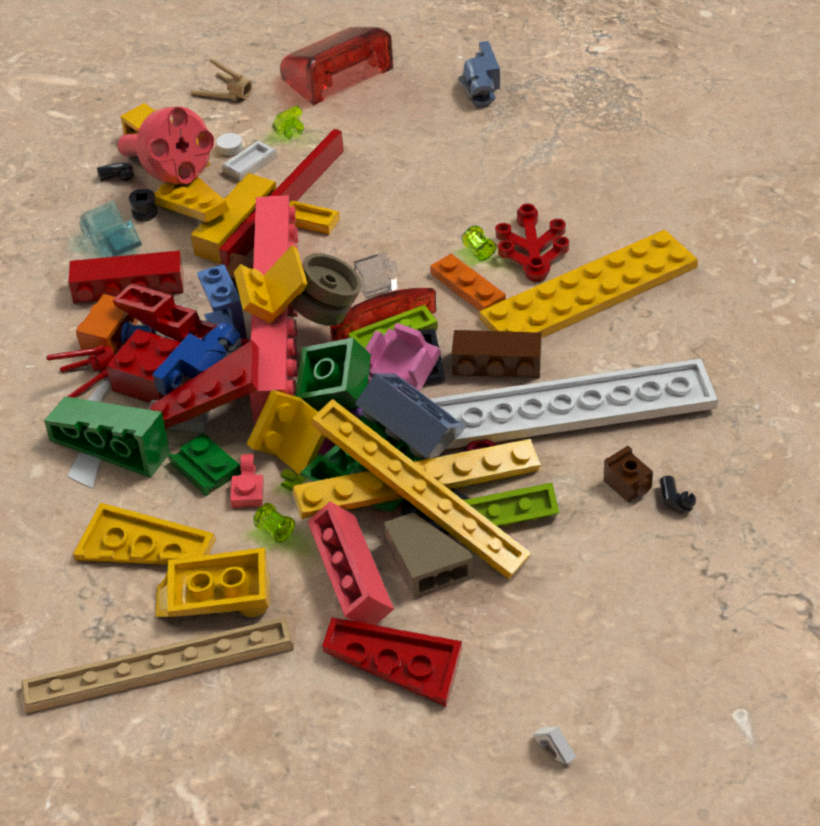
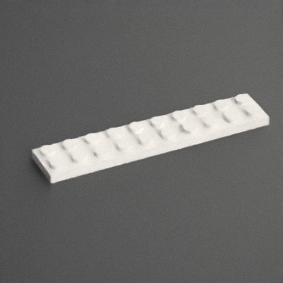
[430,359,718,449]

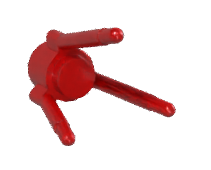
[46,345,115,398]

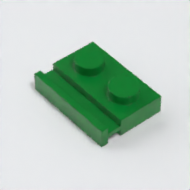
[168,433,241,496]

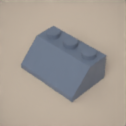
[355,373,466,459]

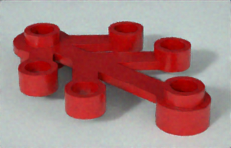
[495,203,569,282]

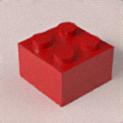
[106,329,186,403]

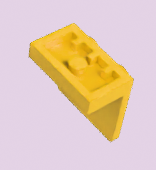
[234,246,307,324]
[246,389,326,475]

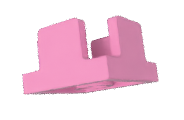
[365,323,441,391]

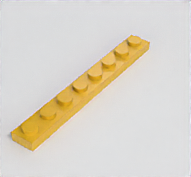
[311,399,531,580]
[292,439,540,519]

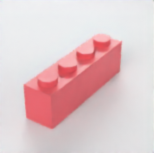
[307,501,394,625]

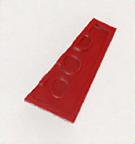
[150,340,259,430]
[322,617,463,707]

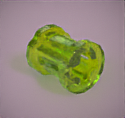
[462,225,496,261]
[253,503,295,543]

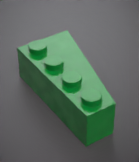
[44,397,170,478]

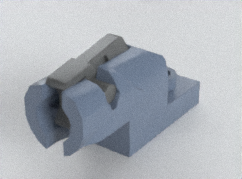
[458,41,500,107]

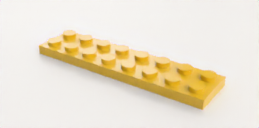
[480,229,698,338]

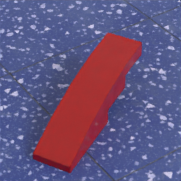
[112,284,217,342]

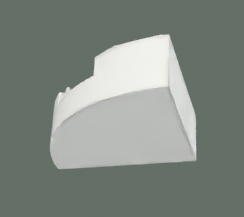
[533,727,576,764]

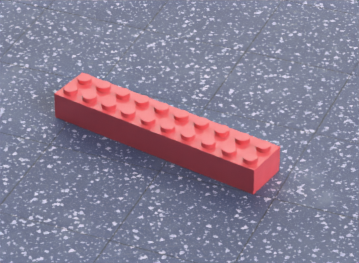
[249,195,299,426]

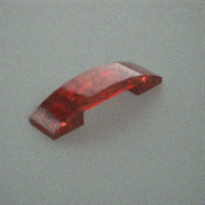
[330,288,437,342]

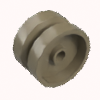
[290,253,362,326]

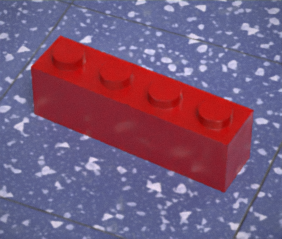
[68,250,184,303]

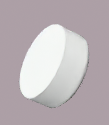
[216,133,243,156]

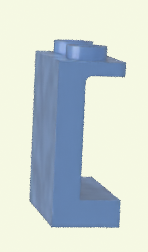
[197,264,247,339]

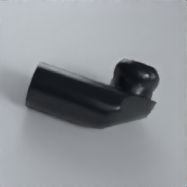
[96,162,134,181]
[659,476,696,513]

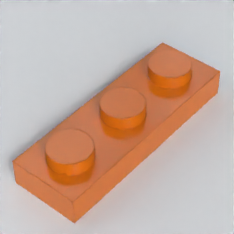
[430,254,506,311]

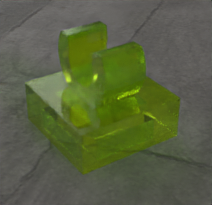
[272,105,304,139]

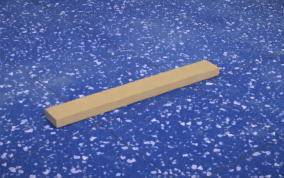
[21,617,294,714]

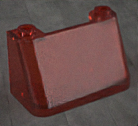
[280,26,394,106]

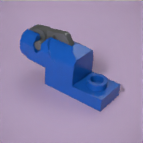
[152,322,242,396]

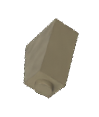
[384,513,474,598]

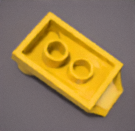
[156,547,270,617]

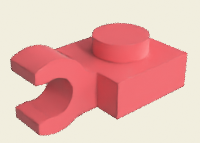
[230,454,264,508]

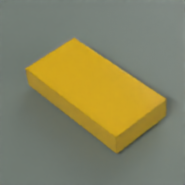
[290,200,340,235]

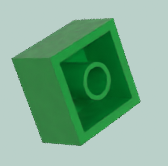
[295,338,371,412]

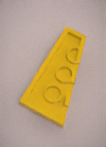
[154,177,229,223]
[73,502,216,565]

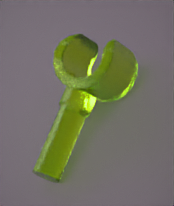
[280,469,306,491]

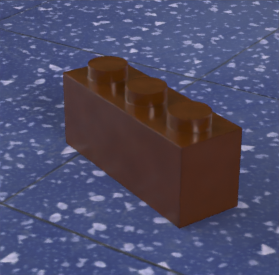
[451,330,542,378]

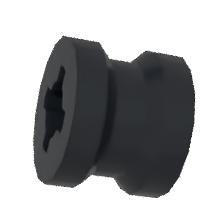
[129,189,158,222]

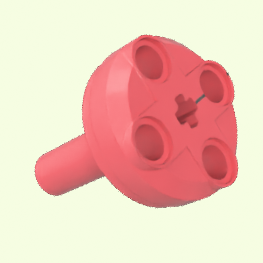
[118,106,214,184]

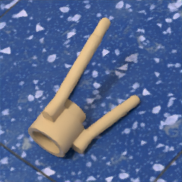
[190,58,252,101]

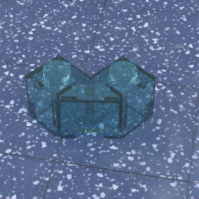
[79,200,142,257]

